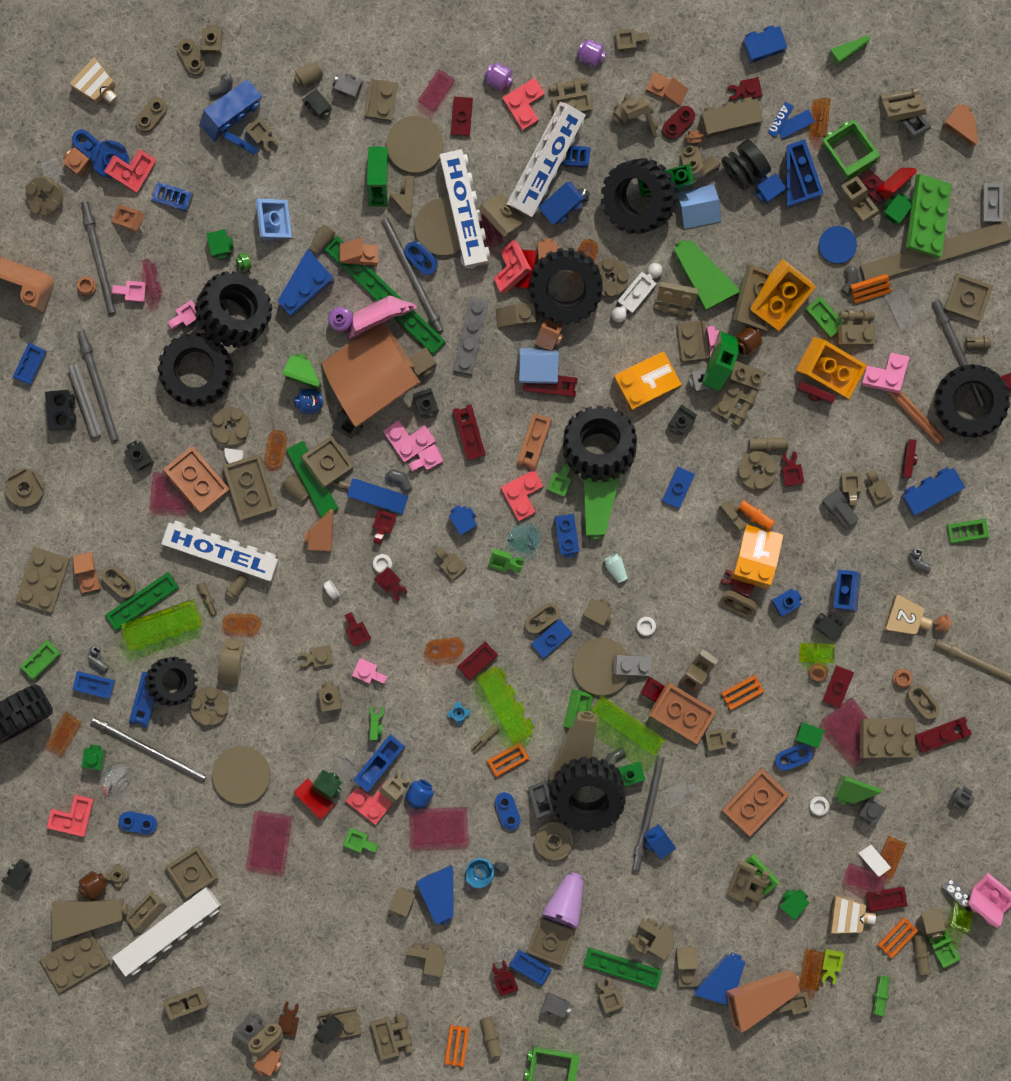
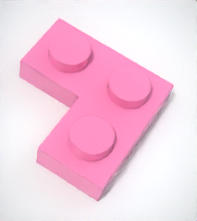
[862,353,910,394]
[383,420,436,463]

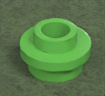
[236,253,251,272]

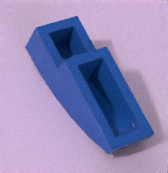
[347,478,408,514]
[353,734,405,792]

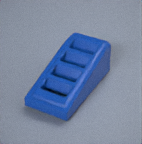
[560,146,591,168]
[151,182,194,212]

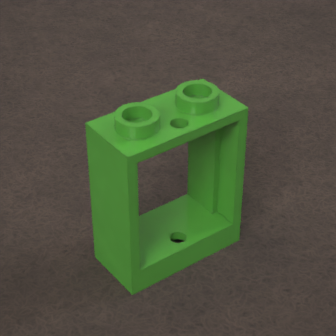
[822,119,880,182]
[524,1046,580,1081]

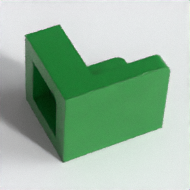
[795,722,824,748]

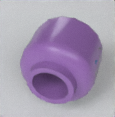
[577,39,606,67]
[484,63,514,91]
[328,307,353,333]

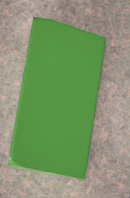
[563,689,594,728]

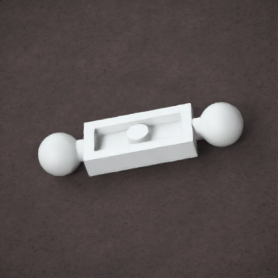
[611,263,663,322]

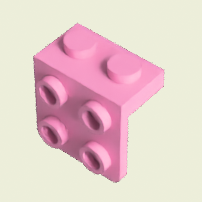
[968,872,1011,928]

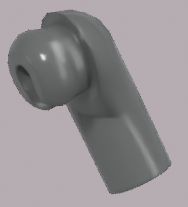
[209,73,233,98]
[841,266,859,295]
[385,469,412,492]
[909,548,932,574]
[88,645,109,673]
[605,747,626,767]

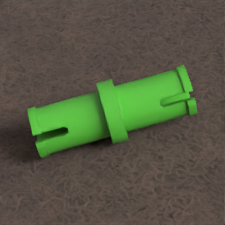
[872,975,891,1016]

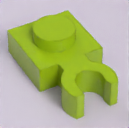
[821,948,844,985]

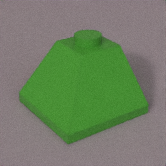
[282,353,322,390]
[833,775,882,806]

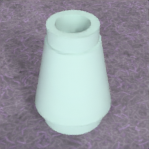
[604,553,628,583]

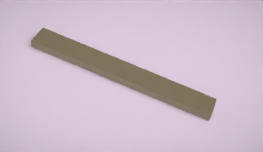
[860,221,1011,280]

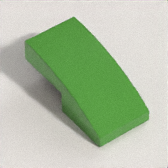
[925,931,961,969]

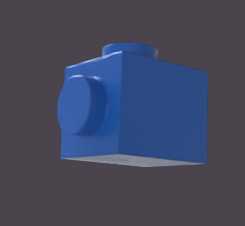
[755,173,787,204]
[449,505,477,536]
[771,588,802,617]
[644,824,676,860]

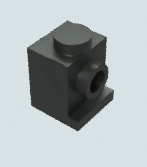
[302,88,332,120]
[413,388,439,419]
[668,404,697,436]
[332,408,364,439]
[124,441,154,472]
[814,613,846,641]
[1,859,33,891]
[314,1012,344,1045]

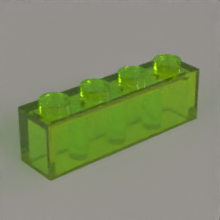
[121,598,202,651]
[476,666,535,744]
[590,695,665,755]

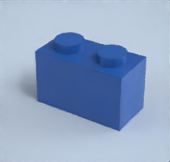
[742,25,787,63]
[538,181,585,225]
[834,570,861,612]

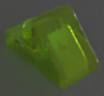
[799,643,835,663]
[947,899,973,934]

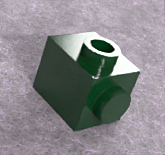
[310,770,342,802]

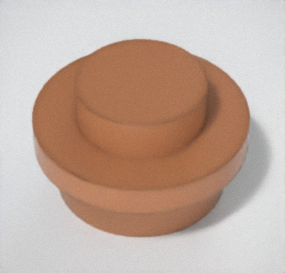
[685,130,704,143]
[77,276,96,296]
[934,615,952,633]
[809,662,829,681]
[893,669,913,688]

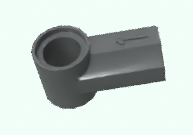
[822,489,859,529]

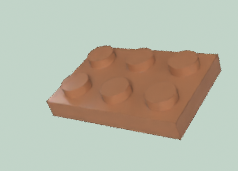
[163,446,230,514]
[648,682,717,744]
[722,768,789,837]

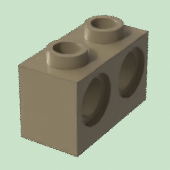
[163,985,209,1020]

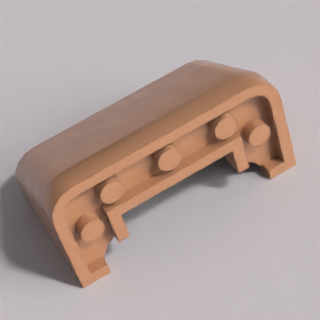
[0,257,54,313]

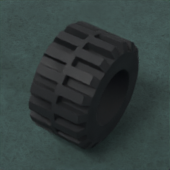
[145,657,198,706]

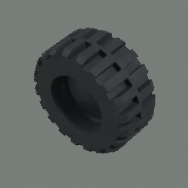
[601,158,678,234]
[529,248,603,325]
[195,271,272,348]
[158,332,233,407]
[934,364,1010,438]
[563,406,637,482]
[0,684,53,745]
[551,756,626,832]

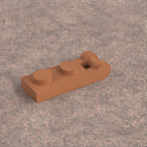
[517,413,552,470]

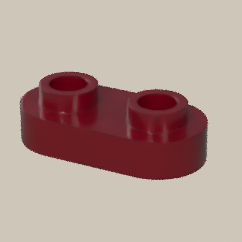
[662,106,695,139]

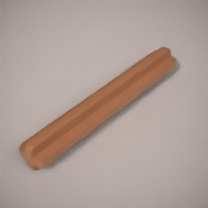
[887,391,945,444]

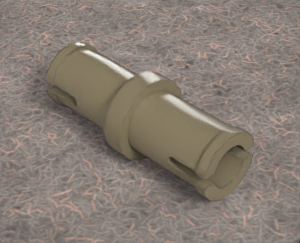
[749,436,789,452]
[913,934,931,975]
[480,1016,502,1057]

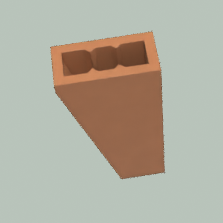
[726,970,800,1032]

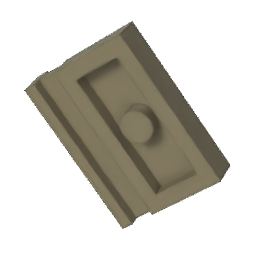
[364,78,398,121]
[677,320,710,362]
[318,1006,361,1040]

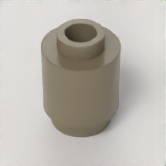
[293,62,323,88]

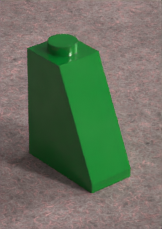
[367,146,388,207]

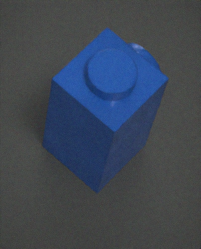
[555,514,580,558]

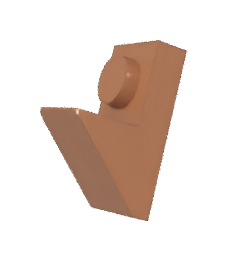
[646,72,688,106]
[111,205,145,233]
[339,238,378,266]
[73,552,101,593]

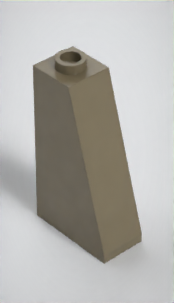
[549,711,597,780]
[52,899,128,941]

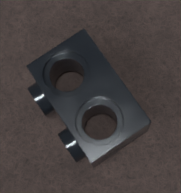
[45,390,77,431]

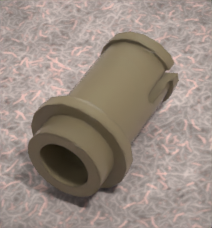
[966,335,991,350]
[225,574,248,599]

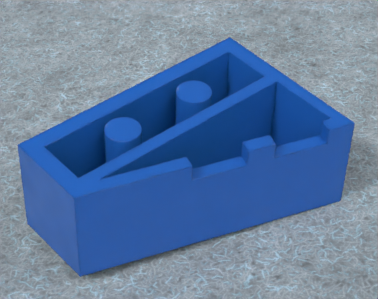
[199,79,262,141]
[786,139,824,209]
[278,249,334,318]

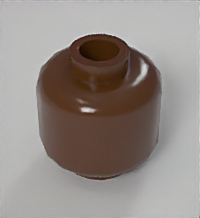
[735,327,762,355]
[77,871,107,900]

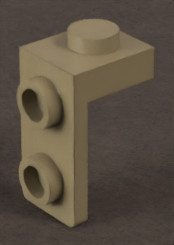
[622,97,658,138]
[726,361,764,390]

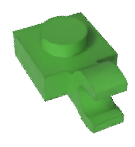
[547,462,572,496]
[488,548,524,573]
[370,707,385,740]
[343,827,379,853]

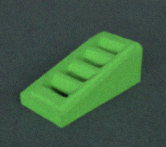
[829,36,870,65]
[947,518,989,544]

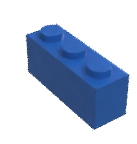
[901,467,965,516]

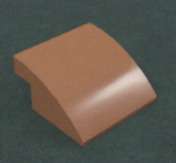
[321,322,421,427]

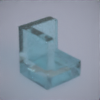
[507,523,542,553]

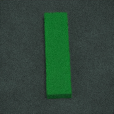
[286,441,339,517]
[105,572,179,631]
[583,947,662,989]

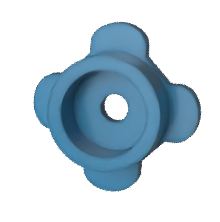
[447,702,470,725]

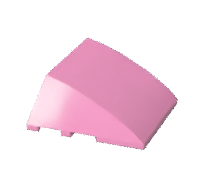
[348,295,417,340]

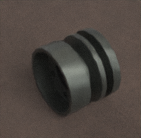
[721,139,771,191]

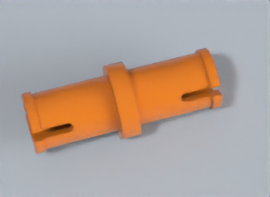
[737,500,775,531]

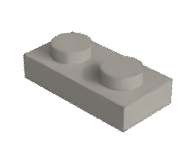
[982,183,1003,223]
[613,655,652,676]

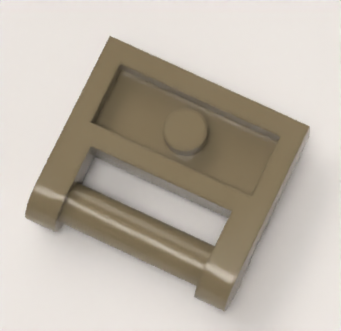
[880,87,926,122]

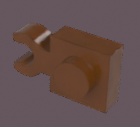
[278,1001,299,1037]

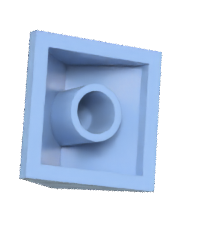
[676,184,721,229]
[256,199,292,241]
[519,348,559,384]

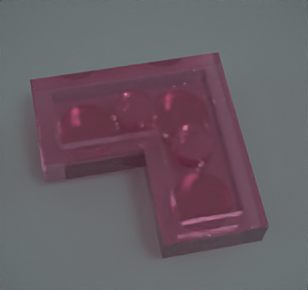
[149,472,189,514]

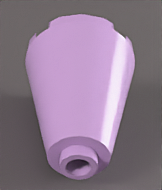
[542,872,584,929]

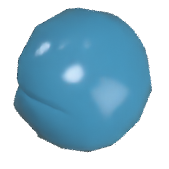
[465,858,495,889]

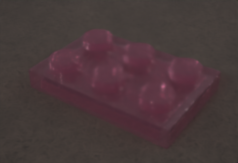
[821,697,868,767]
[409,807,469,848]
[246,810,293,874]

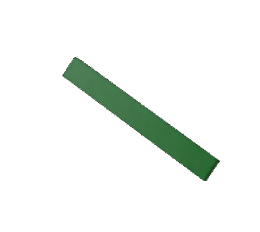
[324,236,446,355]

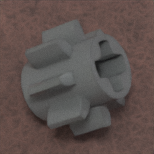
[950,786,975,810]

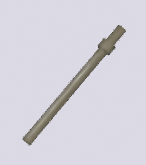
[934,640,1011,682]

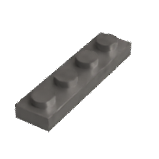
[454,296,489,375]

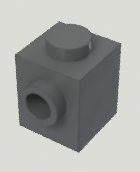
[857,798,886,825]

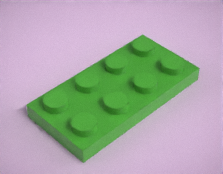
[906,174,951,258]

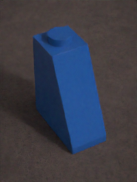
[416,865,454,926]
[694,952,745,1006]

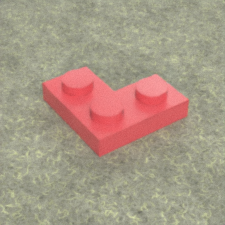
[502,78,545,131]
[104,149,156,192]
[494,240,532,294]
[501,470,543,521]
[346,783,392,825]
[47,794,94,837]

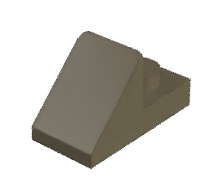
[390,176,414,217]
[676,947,698,987]

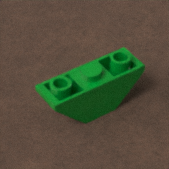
[637,163,694,197]
[701,331,739,392]

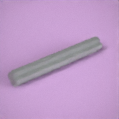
[68,364,102,438]

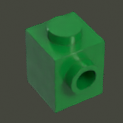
[882,194,912,226]
[206,229,234,260]
[81,744,107,770]
[617,761,646,786]
[778,888,810,920]

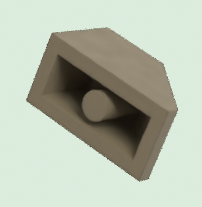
[496,303,536,328]

